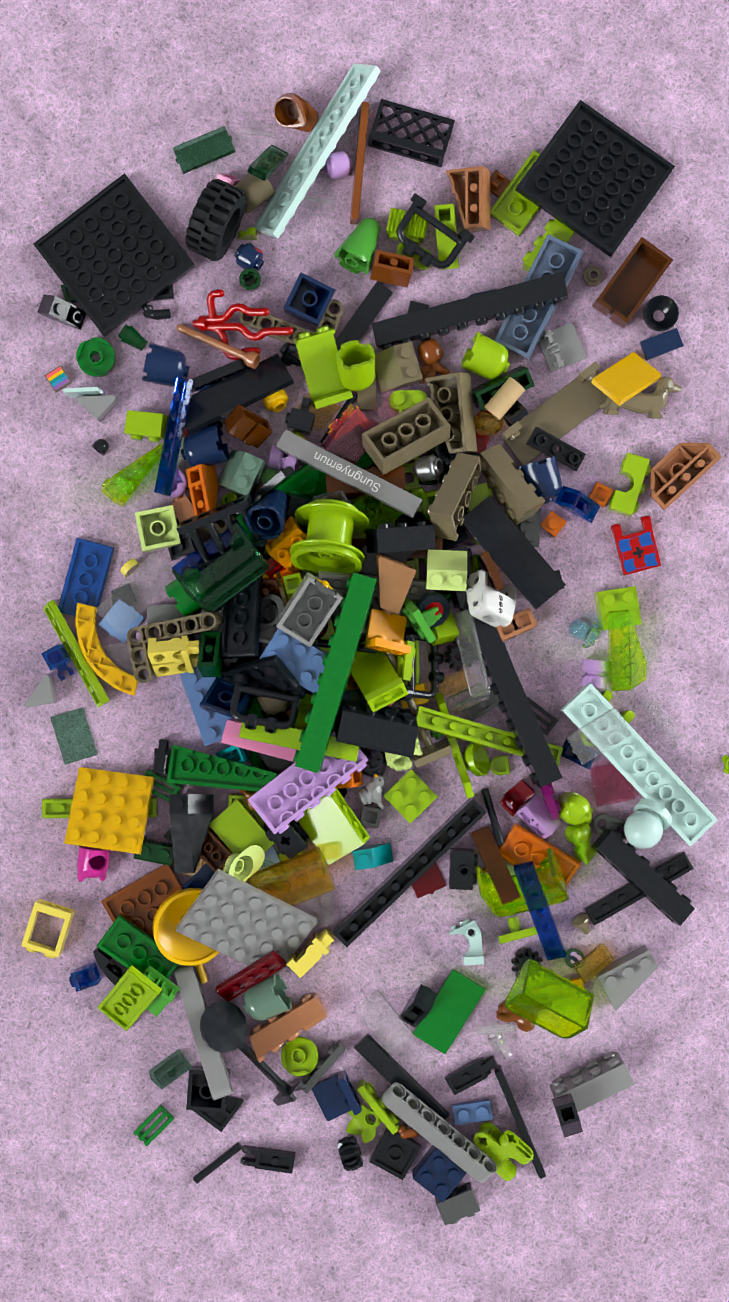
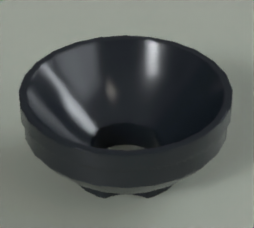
[643,295,679,332]

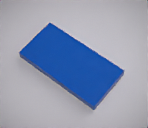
[58,538,115,617]

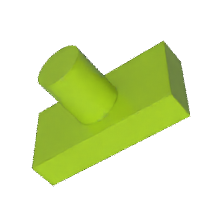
[498,916,537,944]

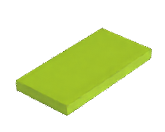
[490,150,540,236]
[97,965,162,1031]

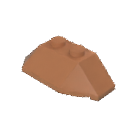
[650,443,722,510]

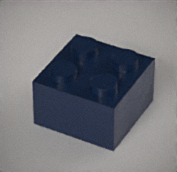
[412,1145,467,1202]

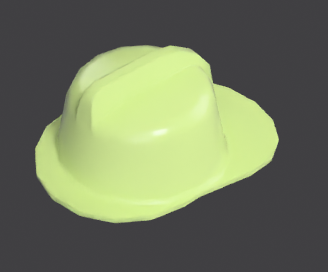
[223,845,265,882]

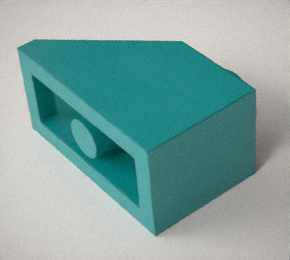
[352,843,393,870]

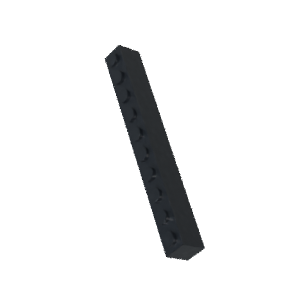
[371,272,568,351]
[458,605,563,787]
[333,797,486,947]

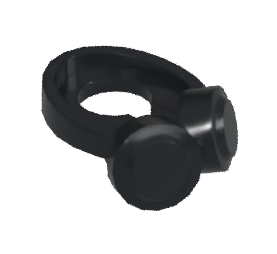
[280,343,302,367]

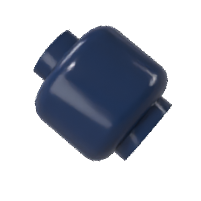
[234,243,264,271]

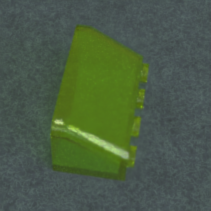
[505,959,594,1039]

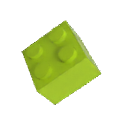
[594,586,642,631]

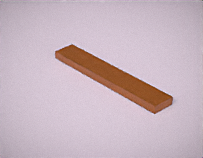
[349,102,369,224]

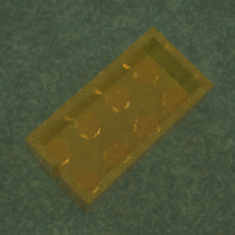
[248,847,335,906]

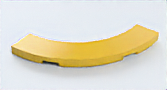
[75,603,139,696]

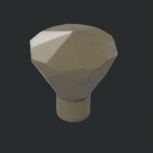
[571,913,591,935]

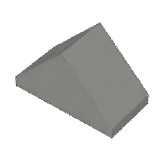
[77,395,119,422]
[23,673,57,708]

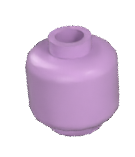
[323,151,353,179]

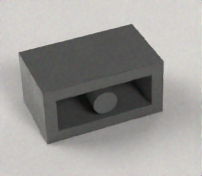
[435,1182,480,1225]

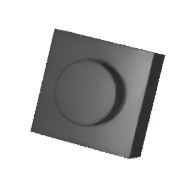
[360,805,382,828]

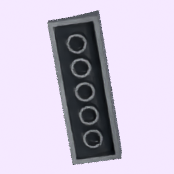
[463,496,566,610]

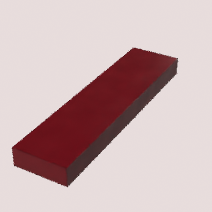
[215,950,286,1002]

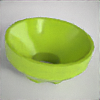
[462,743,490,776]

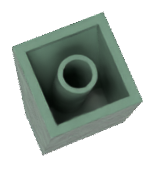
[218,450,267,496]

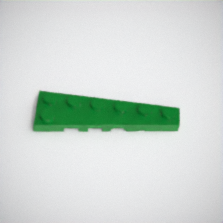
[167,745,279,792]

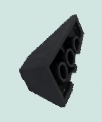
[169,794,214,873]

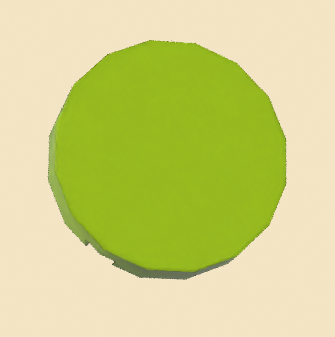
[281,1036,319,1076]

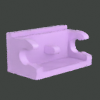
[516,794,562,839]

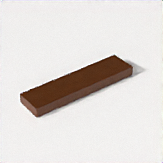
[471,826,521,905]

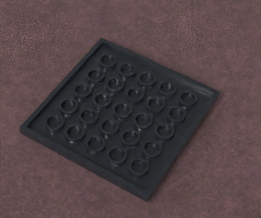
[515,100,675,257]
[33,173,196,337]

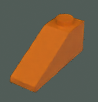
[186,464,218,516]

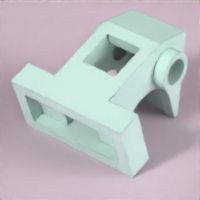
[448,919,484,965]

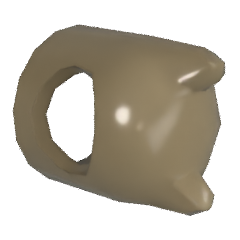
[235,167,275,213]

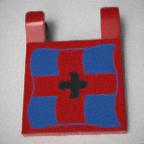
[611,516,661,576]

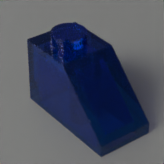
[554,485,600,523]

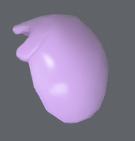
[160,466,188,498]

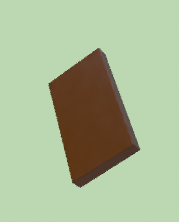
[479,551,505,591]

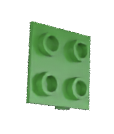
[143,965,180,1017]

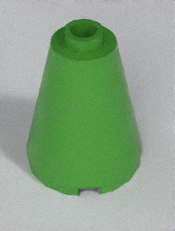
[334,218,380,275]

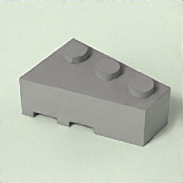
[594,945,658,1011]

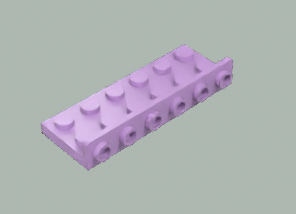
[247,731,368,834]

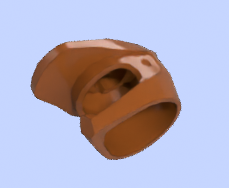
[273,93,319,132]

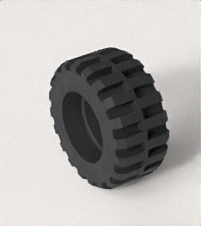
[185,179,247,261]

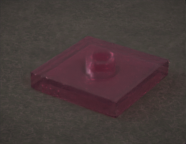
[590,764,635,806]

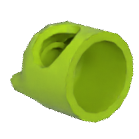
[557,792,592,825]

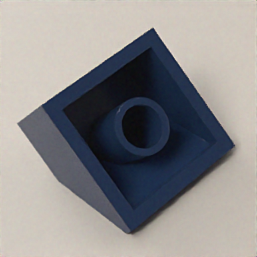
[284,272,336,326]

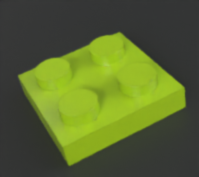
[383,769,438,824]

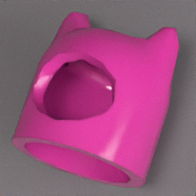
[77,846,110,882]

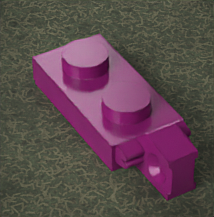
[539,783,561,820]

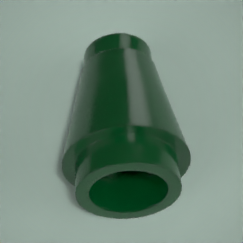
[118,324,148,351]

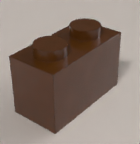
[224,404,272,449]

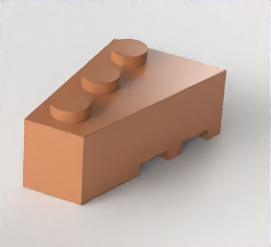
[446,166,491,232]

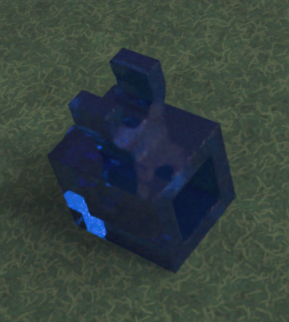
[41,644,75,681]
[69,962,102,992]

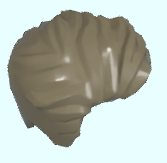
[257,691,292,715]

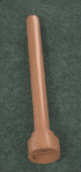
[177,324,261,369]

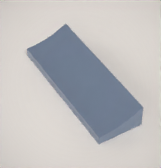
[494,234,583,361]

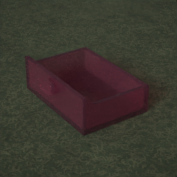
[322,404,379,465]

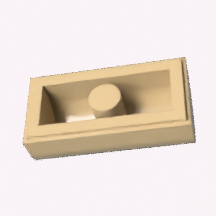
[484,377,525,420]

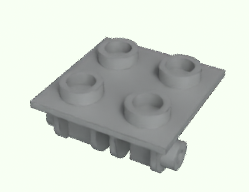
[539,322,587,372]

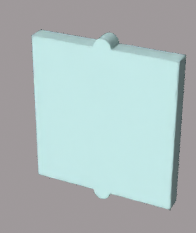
[63,387,104,398]

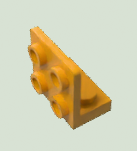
[265,516,307,573]
[364,609,411,656]

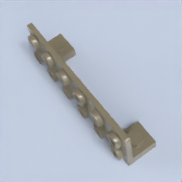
[500,361,607,465]

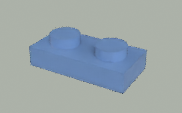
[452,1099,493,1125]

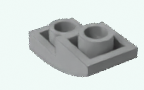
[147,604,185,625]

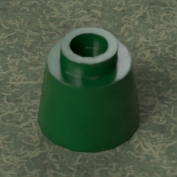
[239,268,261,292]

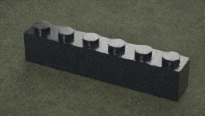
[591,829,695,926]

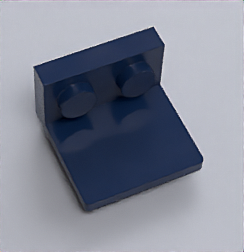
[311,1070,362,1121]

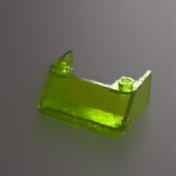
[476,848,569,917]

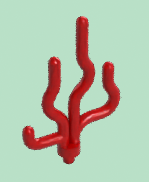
[192,289,294,361]

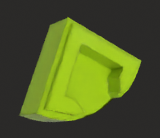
[238,227,257,240]

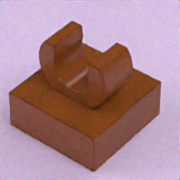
[490,170,511,198]

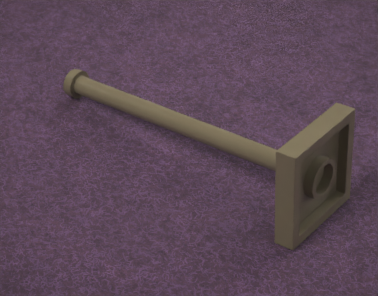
[386,653,453,768]

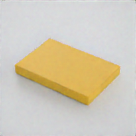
[592,352,661,406]

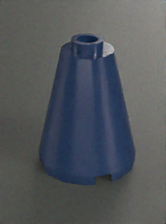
[246,489,288,540]

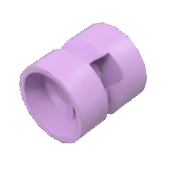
[268,444,300,471]
[581,659,608,688]

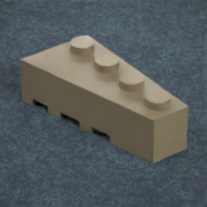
[479,443,545,525]

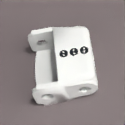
[466,570,517,627]

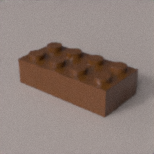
[200,827,233,872]

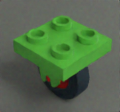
[401,592,451,643]

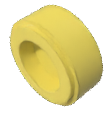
[120,559,140,577]

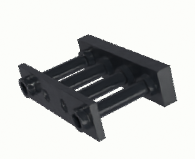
[177,494,268,569]

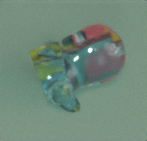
[568,619,601,648]

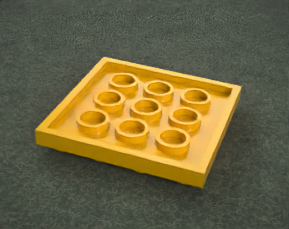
[64,767,155,855]

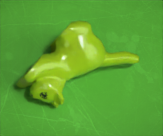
[564,808,597,865]

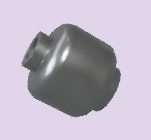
[413,455,443,482]

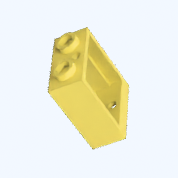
[21,899,75,958]

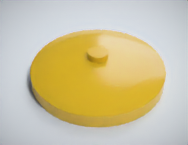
[153,888,219,966]

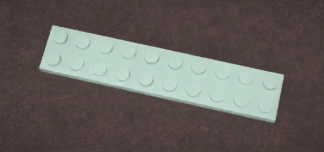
[254,64,381,238]
[561,683,718,846]

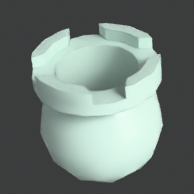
[623,799,672,849]

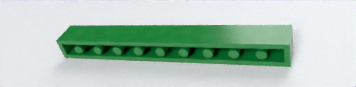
[293,572,378,773]

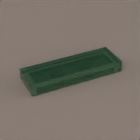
[247,144,288,181]

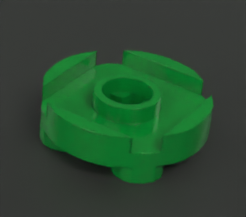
[76,337,116,377]

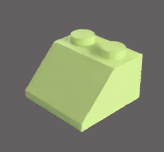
[135,505,181,552]
[426,549,467,591]

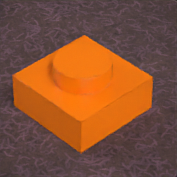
[540,510,567,538]

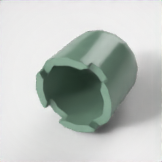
[243,974,292,1021]

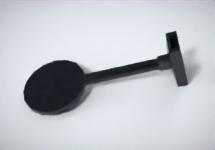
[199,1001,306,1106]

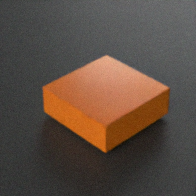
[587,481,614,508]

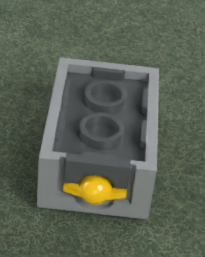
[276,572,343,647]

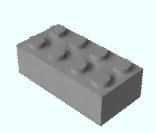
[549,1052,635,1112]

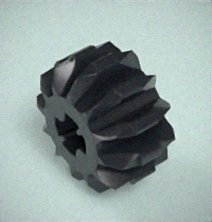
[443,639,476,672]
[511,948,544,981]
[337,1136,363,1171]

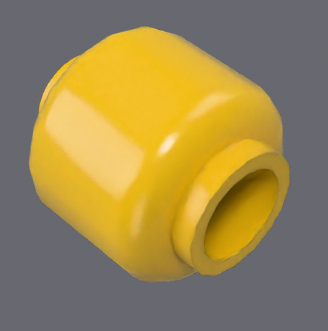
[261,389,288,413]

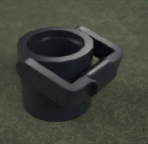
[360,747,387,777]

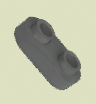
[592,814,626,840]

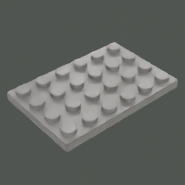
[176,869,317,976]

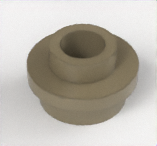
[583,266,603,286]

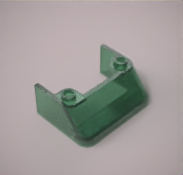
[172,523,269,612]

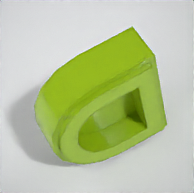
[490,755,510,775]

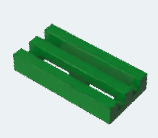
[144,769,182,802]
[133,1104,174,1147]

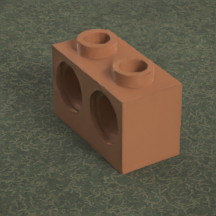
[496,608,537,642]

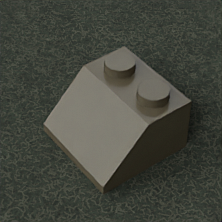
[375,341,423,393]

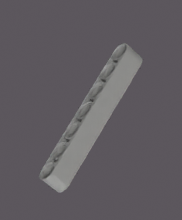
[174,965,233,1100]
[381,1083,497,1183]

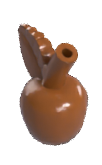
[418,339,450,384]

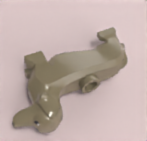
[599,376,682,419]

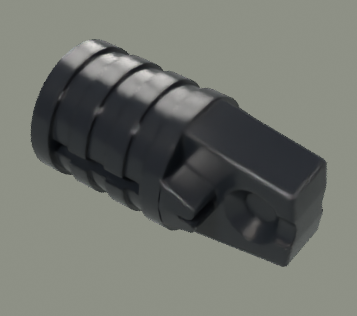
[152,739,171,774]

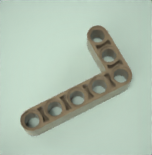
[239,299,343,344]
[127,612,222,683]

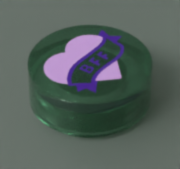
[564,948,584,968]

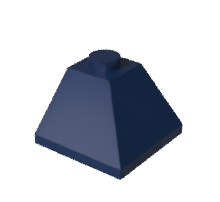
[200,677,252,718]

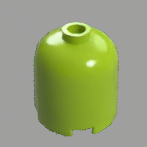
[461,332,510,380]
[335,340,375,391]

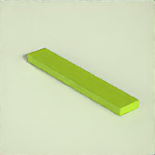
[43,600,110,708]
[239,722,359,762]
[42,797,158,818]

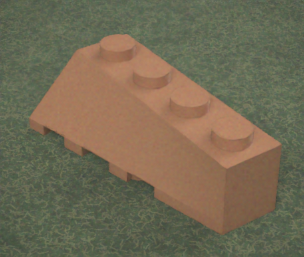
[249,992,328,1063]

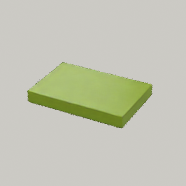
[209,799,275,853]

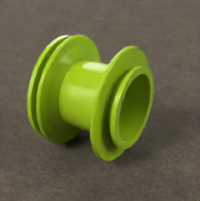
[290,499,369,575]

